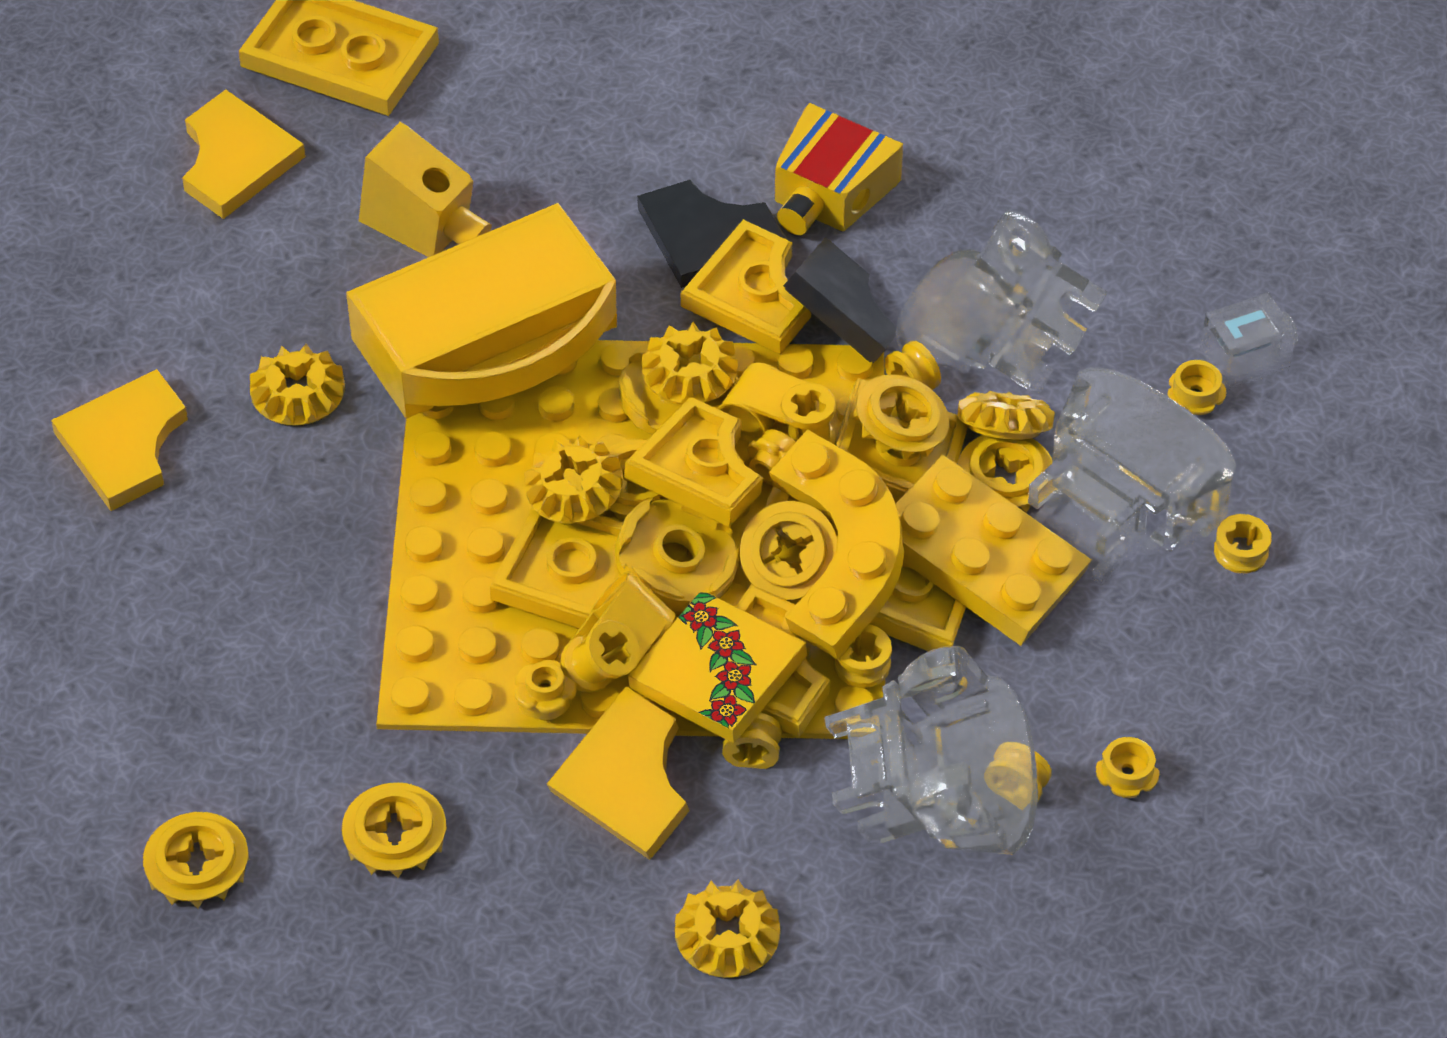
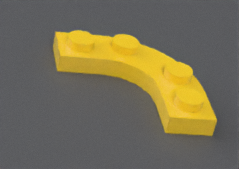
[769,429,904,660]

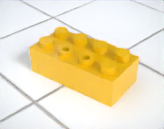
[346,203,617,419]

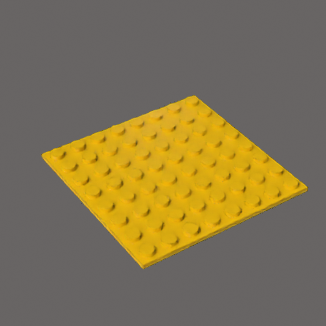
[376,340,886,740]

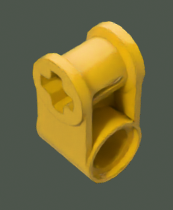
[718,362,836,445]
[561,571,676,693]

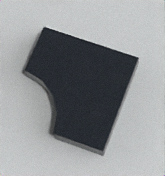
[637,180,787,288]
[783,237,900,363]

